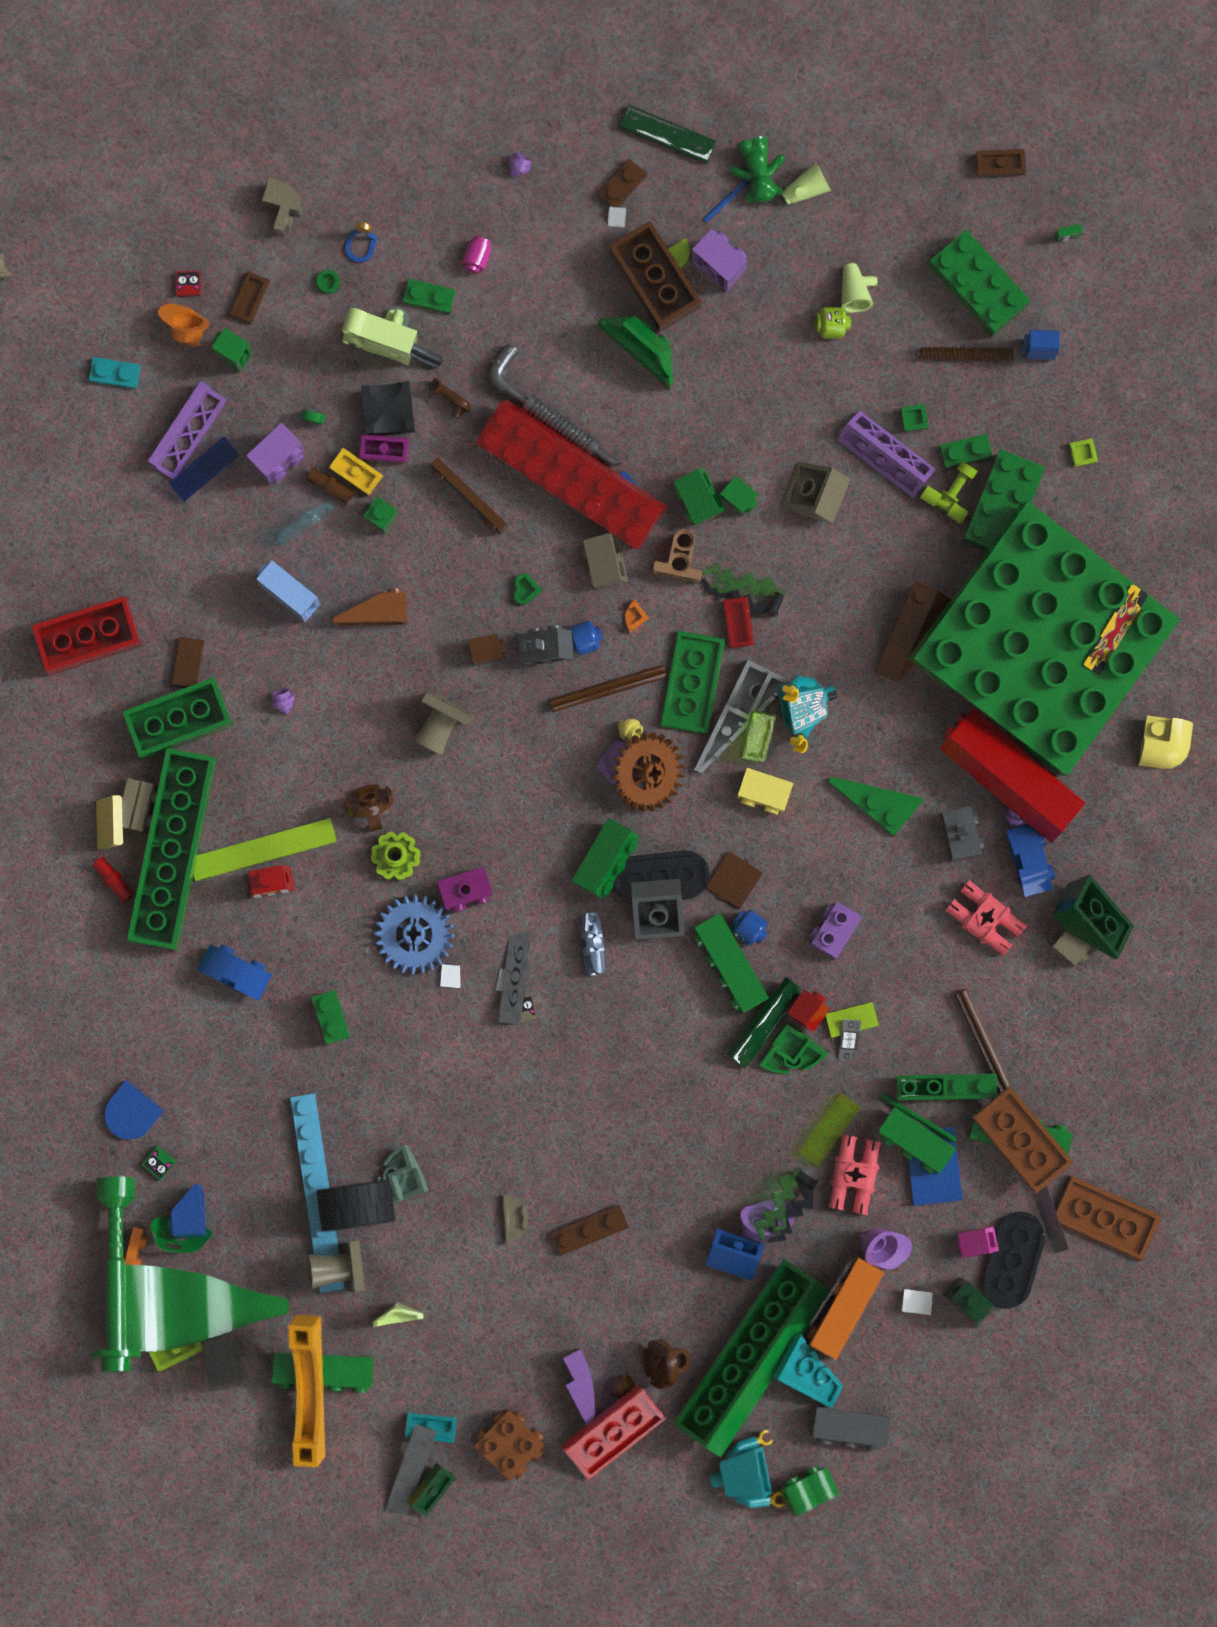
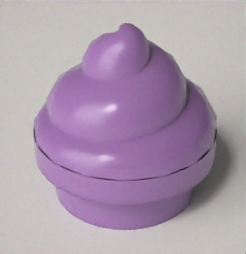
[508,151,532,177]
[270,688,295,715]
[1005,808,1027,828]

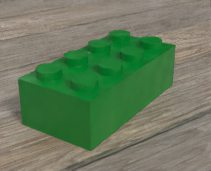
[928,229,1031,337]
[962,449,1046,552]
[123,677,234,761]

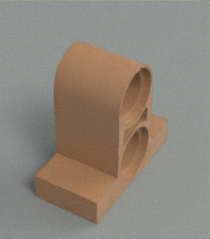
[653,529,702,584]

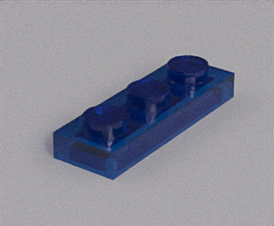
[169,437,240,502]

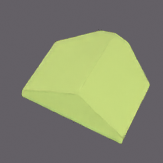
[373,1302,424,1327]

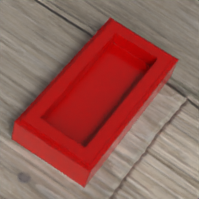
[723,597,755,648]

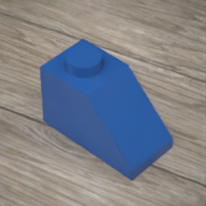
[168,1184,207,1239]

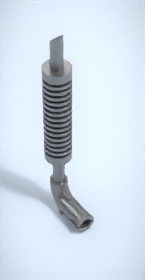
[490,343,622,466]

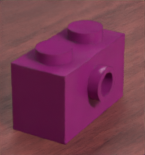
[437,866,493,914]

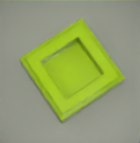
[1068,438,1098,468]

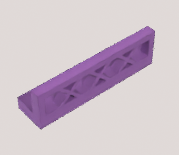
[148,381,227,481]
[837,411,936,498]

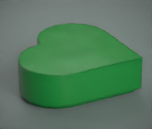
[513,573,543,606]

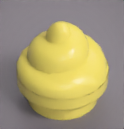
[618,719,643,743]

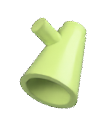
[782,162,831,205]
[841,263,877,313]

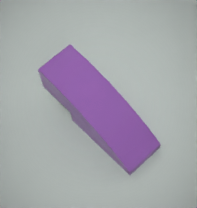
[563,1349,595,1425]

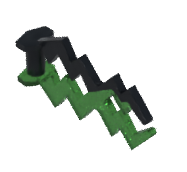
[702,563,786,617]
[755,1167,819,1243]

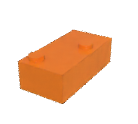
[806,1257,885,1360]

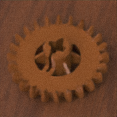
[611,732,686,812]

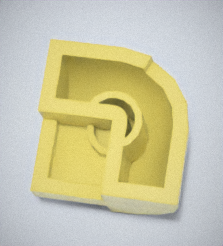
[1138,715,1193,769]

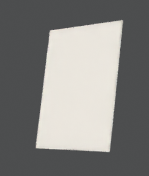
[608,207,626,227]

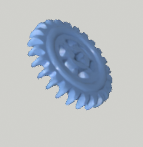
[374,894,455,975]

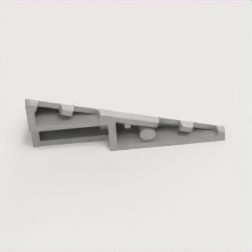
[694,660,790,773]

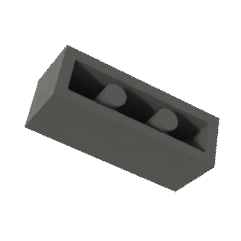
[812,1406,891,1451]

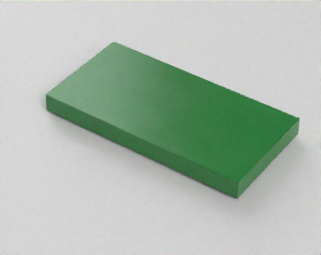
[660,630,725,735]

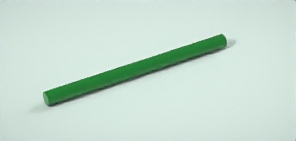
[880,1093,957,1143]

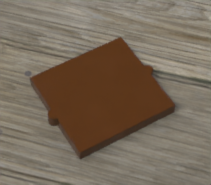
[706,852,763,909]

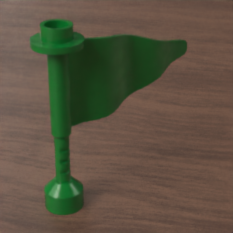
[91,1176,289,1373]

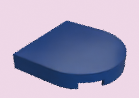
[105,1080,164,1139]

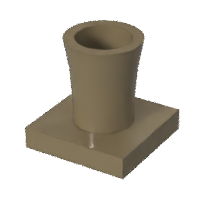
[413,691,475,755]
[307,1241,365,1292]

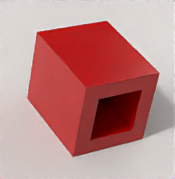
[787,989,830,1033]

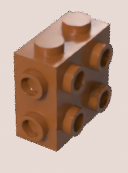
[474,1409,545,1481]

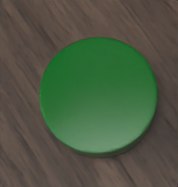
[316,270,340,295]
[300,409,325,425]

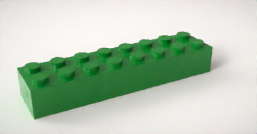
[127,748,217,951]
[673,1259,831,1457]

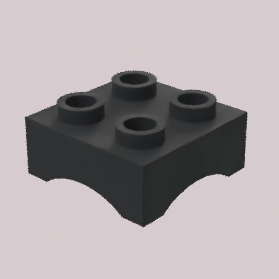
[361,381,415,436]

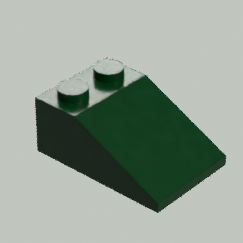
[1052,874,1134,959]

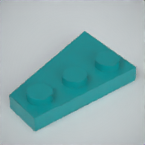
[773,1333,843,1408]

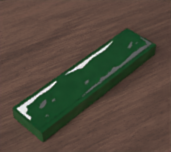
[619,104,717,164]
[726,977,803,1069]

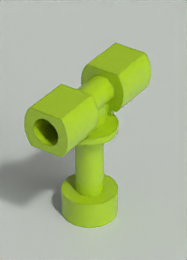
[920,461,978,524]

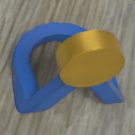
[345,222,377,263]

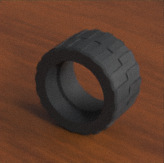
[316,1180,395,1232]

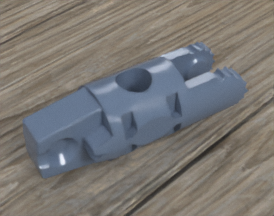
[581,912,605,976]

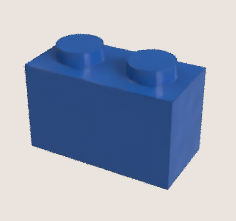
[706,1229,764,1281]

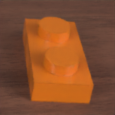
[125,1227,148,1265]

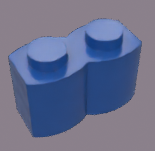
[1021,329,1060,360]

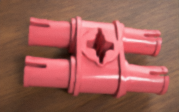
[945,880,1027,956]
[828,1135,881,1215]

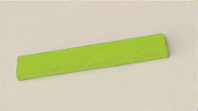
[194,818,337,881]

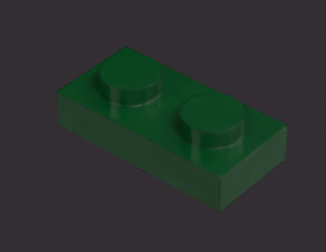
[406,1463,457,1517]

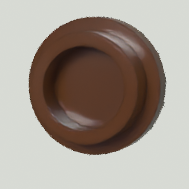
[610,1374,636,1398]

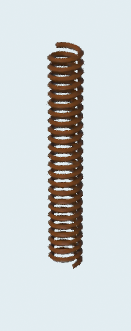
[919,346,1015,362]

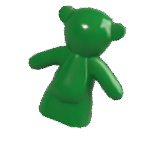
[730,136,785,203]

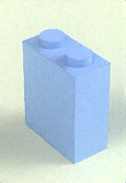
[257,561,320,622]

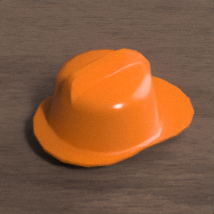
[158,303,210,347]

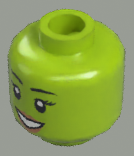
[814,307,851,339]

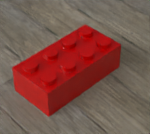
[32,596,142,676]

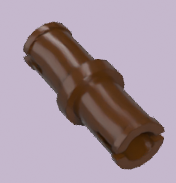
[305,467,354,505]

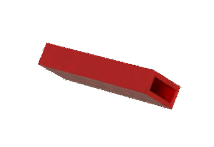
[939,708,1086,844]

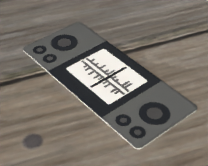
[838,1019,861,1061]

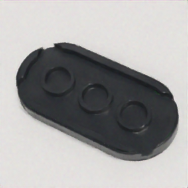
[613,850,710,904]
[982,1212,1045,1309]

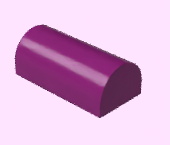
[359,434,410,463]

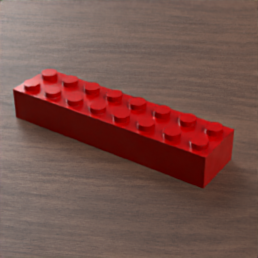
[476,400,668,550]

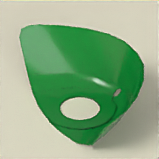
[150,1216,213,1253]

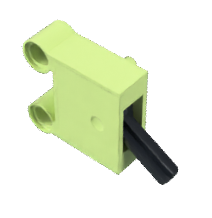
[341,308,442,369]

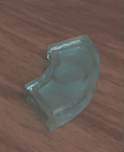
[274,501,335,546]

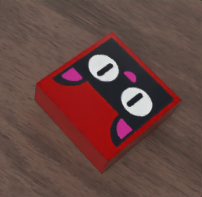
[176,271,201,297]

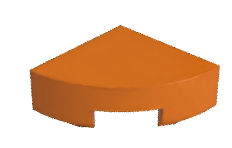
[625,599,649,633]

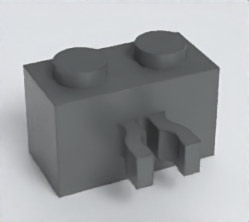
[518,625,573,665]
[940,806,984,862]

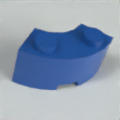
[1006,824,1055,897]
[197,944,272,1001]

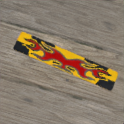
[1084,585,1148,675]

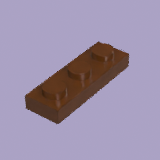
[551,1205,629,1256]

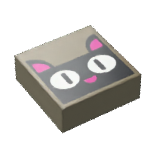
[520,995,538,1023]

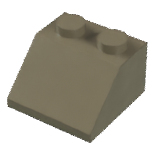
[781,462,850,524]

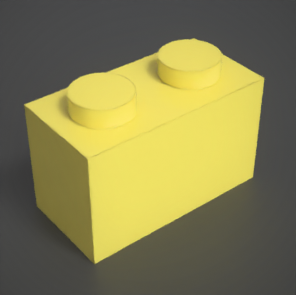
[737,768,793,815]

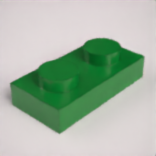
[403,278,456,314]
[940,434,993,469]

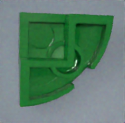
[759,1021,828,1074]

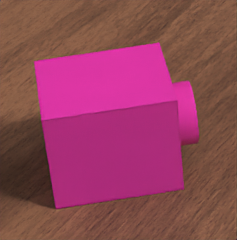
[957,1226,999,1258]

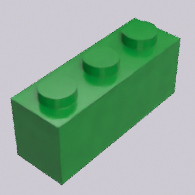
[572,818,640,900]
[877,1107,956,1175]

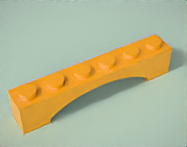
[288,1315,325,1468]

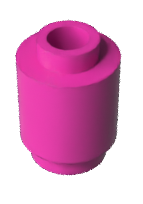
[461,236,492,274]

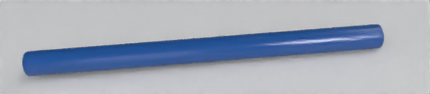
[702,180,751,223]

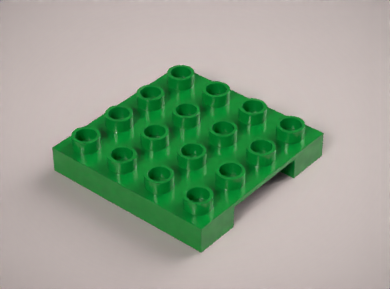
[908,501,1180,776]

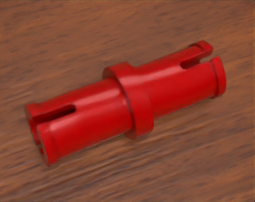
[92,856,134,904]

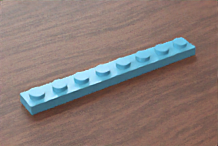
[290,1094,345,1293]

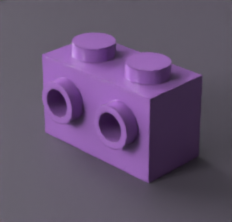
[810,902,862,960]

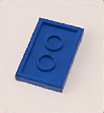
[908,1127,963,1206]

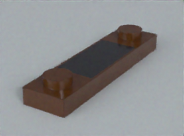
[431,457,508,534]

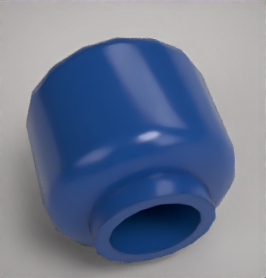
[569,620,603,656]
[731,910,768,946]

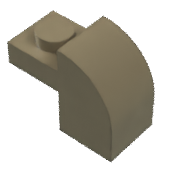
[262,178,302,236]

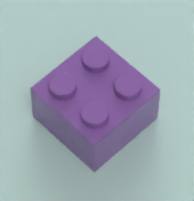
[691,229,748,292]
[246,422,305,485]

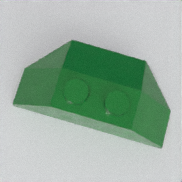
[598,316,673,389]

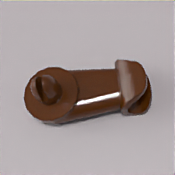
[428,378,471,419]

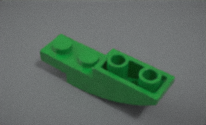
[897,1074,998,1100]

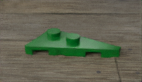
[828,777,924,836]

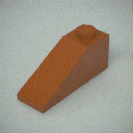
[333,588,407,626]

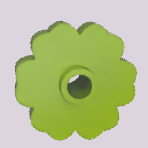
[371,831,421,881]

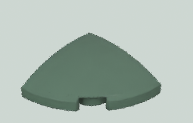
[377,1145,429,1204]

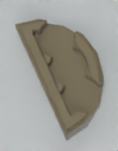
[502,1195,528,1244]

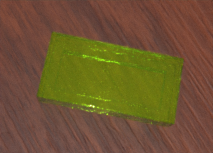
[740,710,776,762]

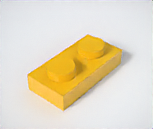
[329,448,383,496]

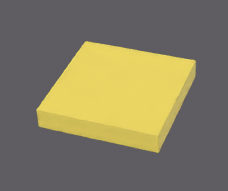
[96,795,123,849]

